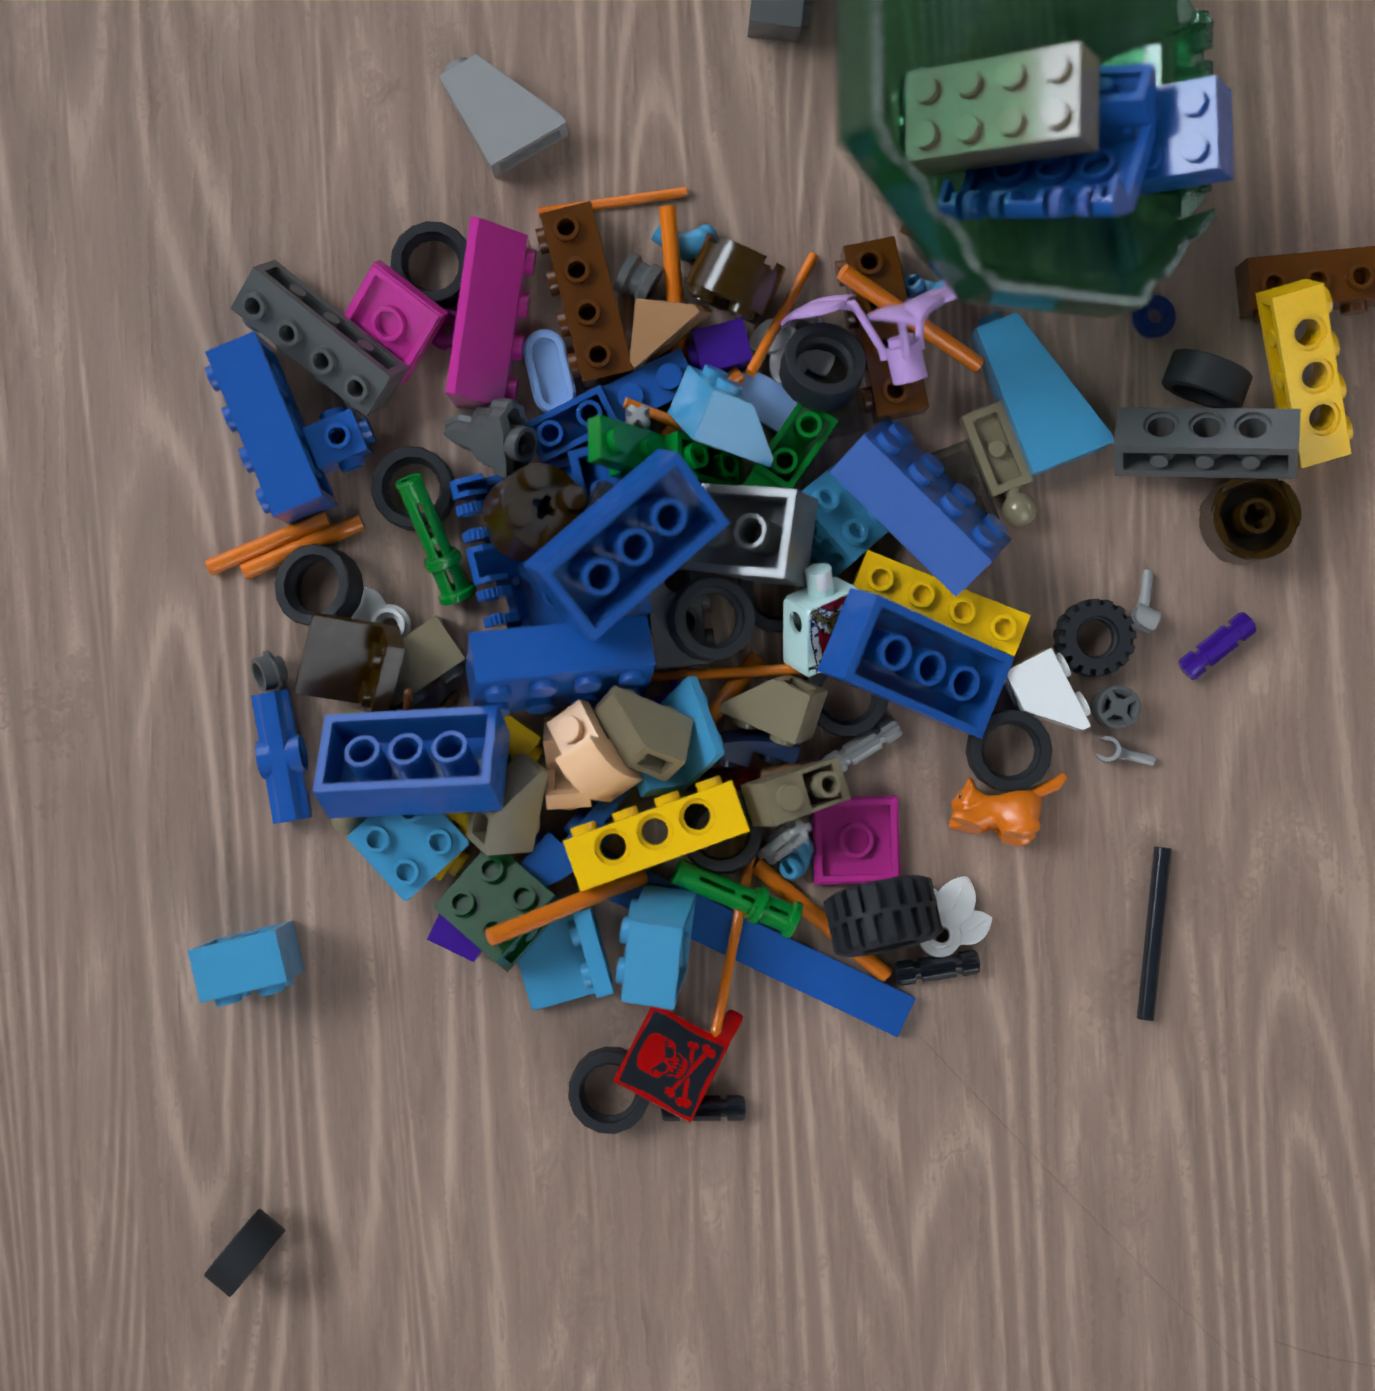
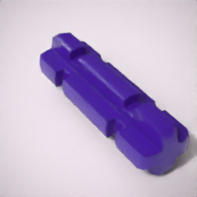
[1178,612,1257,680]

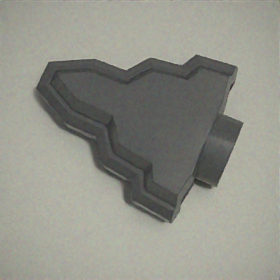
[444,398,538,479]

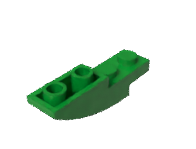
[742,403,839,489]
[588,415,739,485]

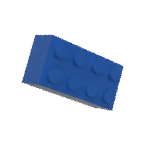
[1138,75,1234,196]
[205,331,339,525]
[829,418,1012,597]
[523,448,729,642]
[817,588,1015,739]
[466,615,656,717]
[312,705,510,818]

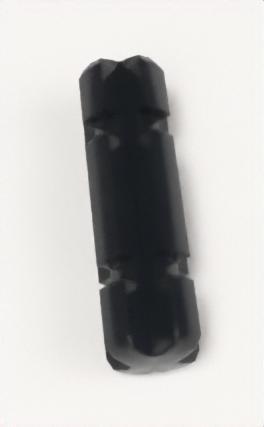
[894,950,980,986]
[661,1095,746,1121]

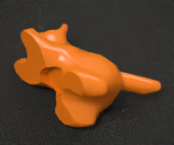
[948,773,1067,847]

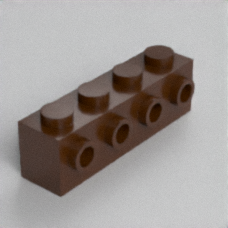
[535,201,633,390]
[835,236,929,424]
[1235,246,1375,324]

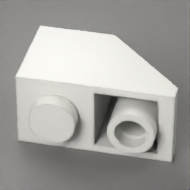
[1004,648,1091,730]

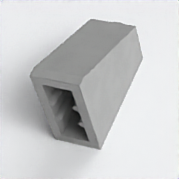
[439,54,569,178]

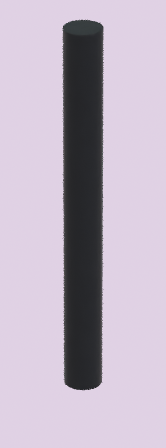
[1137,846,1172,1021]

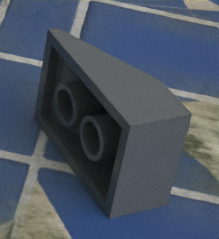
[676,483,818,587]

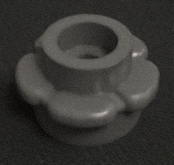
[251,650,288,692]

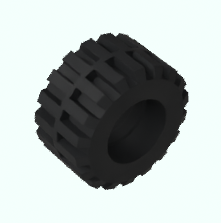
[823,875,943,957]

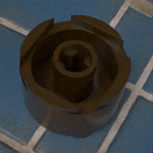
[685,233,786,325]
[482,462,587,562]
[1199,478,1301,564]

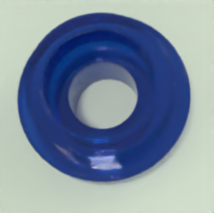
[1131,295,1176,339]

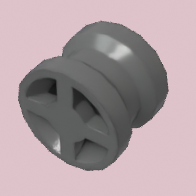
[613,251,664,300]
[1091,686,1141,728]

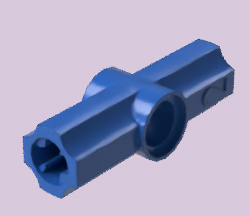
[251,689,313,824]

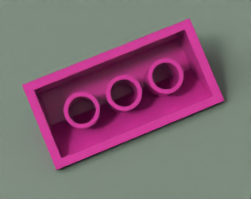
[446,216,537,410]

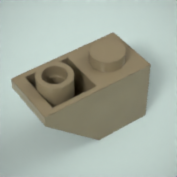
[391,615,467,708]
[719,675,828,747]
[594,685,694,782]
[466,754,548,856]
[740,757,851,827]

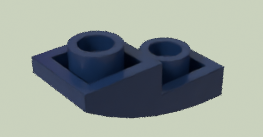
[716,729,801,768]

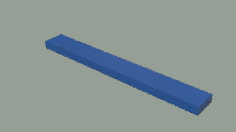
[602,848,916,1037]

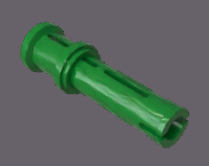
[395,473,477,606]
[670,858,803,939]

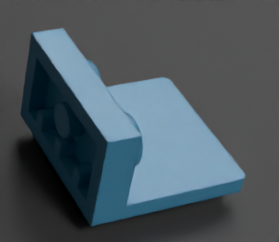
[802,459,889,577]
[636,676,725,798]
[346,813,470,901]
[518,906,616,1010]

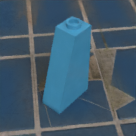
[970,311,1114,477]

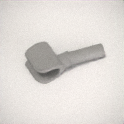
[1130,570,1161,633]
[1095,736,1155,766]

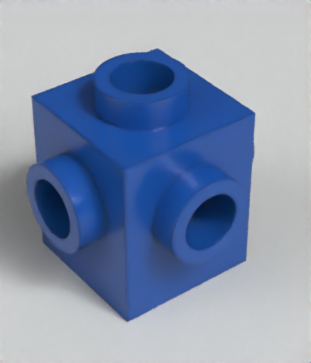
[302,406,376,474]

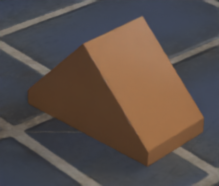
[629,298,713,368]

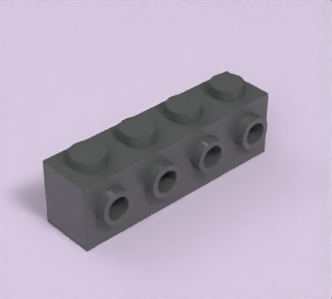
[230,260,410,417]

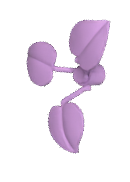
[780,283,983,385]

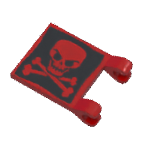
[612,1006,743,1123]

